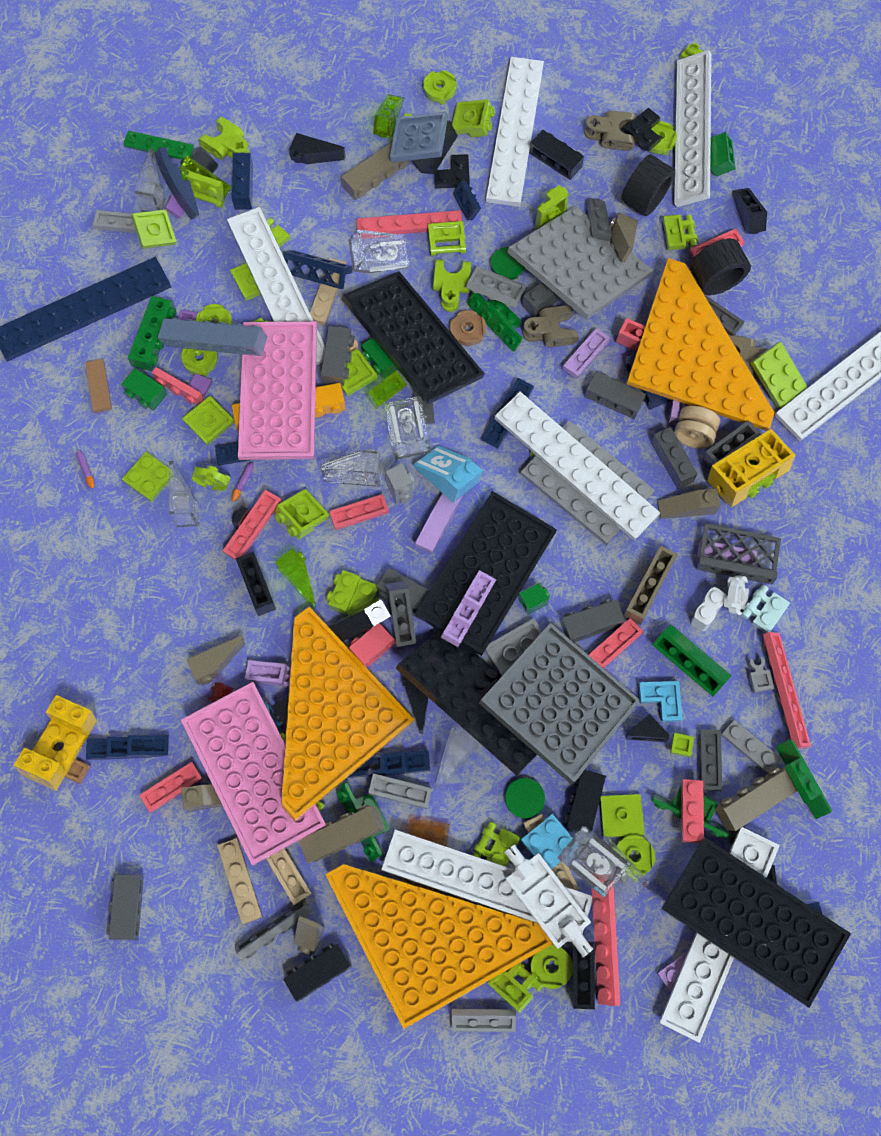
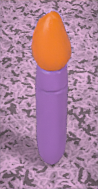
[76,450,94,489]
[232,462,254,502]

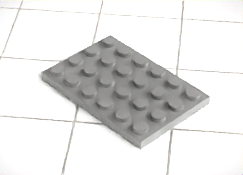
[521,421,655,546]

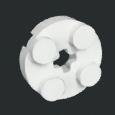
[724,575,749,615]

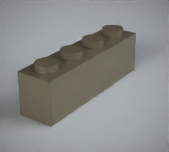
[341,142,409,200]
[624,545,678,626]
[715,766,797,831]
[299,804,386,863]

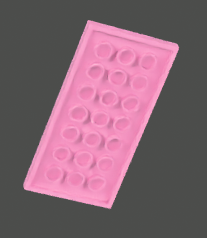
[238,321,317,460]
[181,682,326,866]

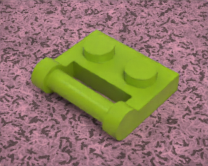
[187,171,225,209]
[428,221,466,256]

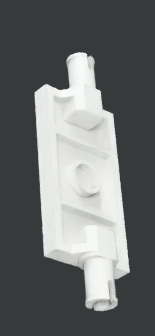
[504,844,593,957]

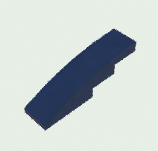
[154,147,199,220]
[482,378,534,449]
[86,735,169,760]
[347,750,430,778]

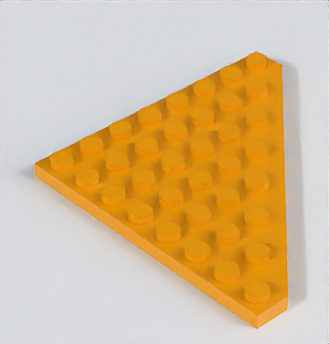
[627,258,775,431]
[281,607,415,822]
[325,864,553,1029]

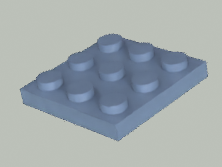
[390,111,448,162]

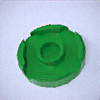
[491,247,525,280]
[505,778,545,819]

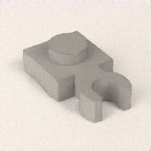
[748,657,774,693]

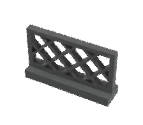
[696,523,781,585]

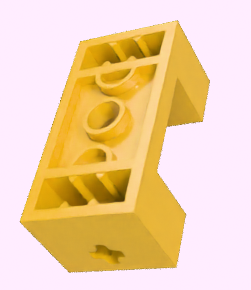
[707,429,796,508]
[13,695,97,791]

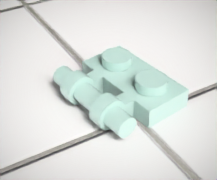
[741,585,790,633]

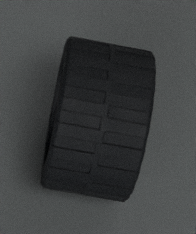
[621,154,676,216]
[689,238,751,295]

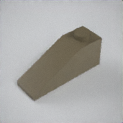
[610,212,638,263]
[658,488,720,519]
[186,636,245,685]
[181,784,223,812]
[294,916,325,954]

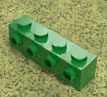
[128,296,176,371]
[652,625,732,697]

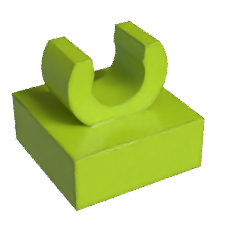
[680,42,704,59]
[670,733,694,758]

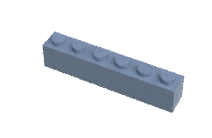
[158,318,268,356]

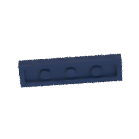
[283,250,353,289]

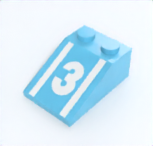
[413,446,483,503]

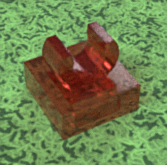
[208,682,234,703]

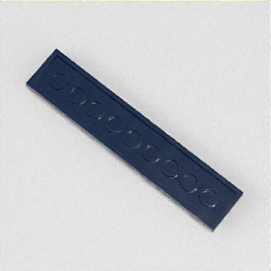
[0,256,171,362]

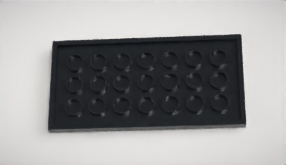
[341,271,485,405]
[415,491,557,656]
[396,631,537,776]
[661,837,851,1008]

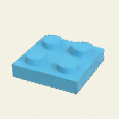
[521,814,579,870]

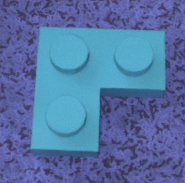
[639,681,683,722]

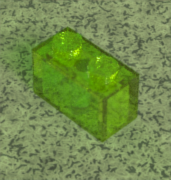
[365,370,407,410]

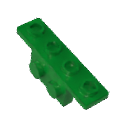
[123,131,194,161]
[467,292,523,352]
[776,739,832,819]
[336,782,390,862]
[652,785,729,837]

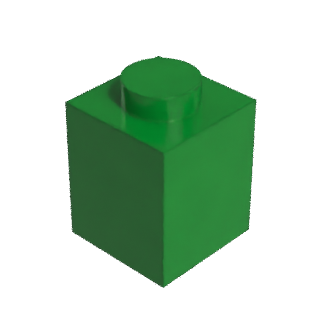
[518,583,550,615]

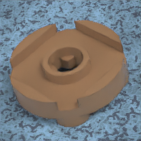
[450,310,486,346]

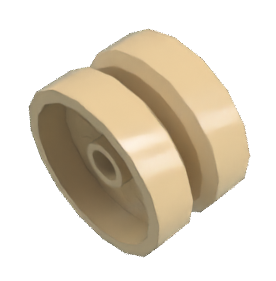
[674,406,721,449]

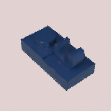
[453,181,481,220]
[215,442,250,466]

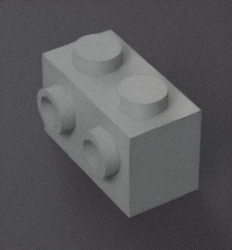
[385,464,415,504]

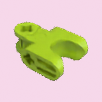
[198,116,250,160]
[433,259,471,312]

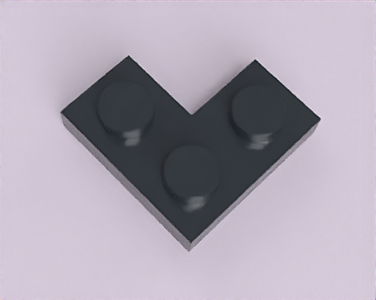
[624,108,661,152]
[435,154,470,189]

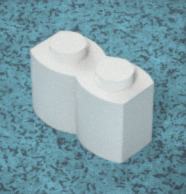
[691,587,727,632]

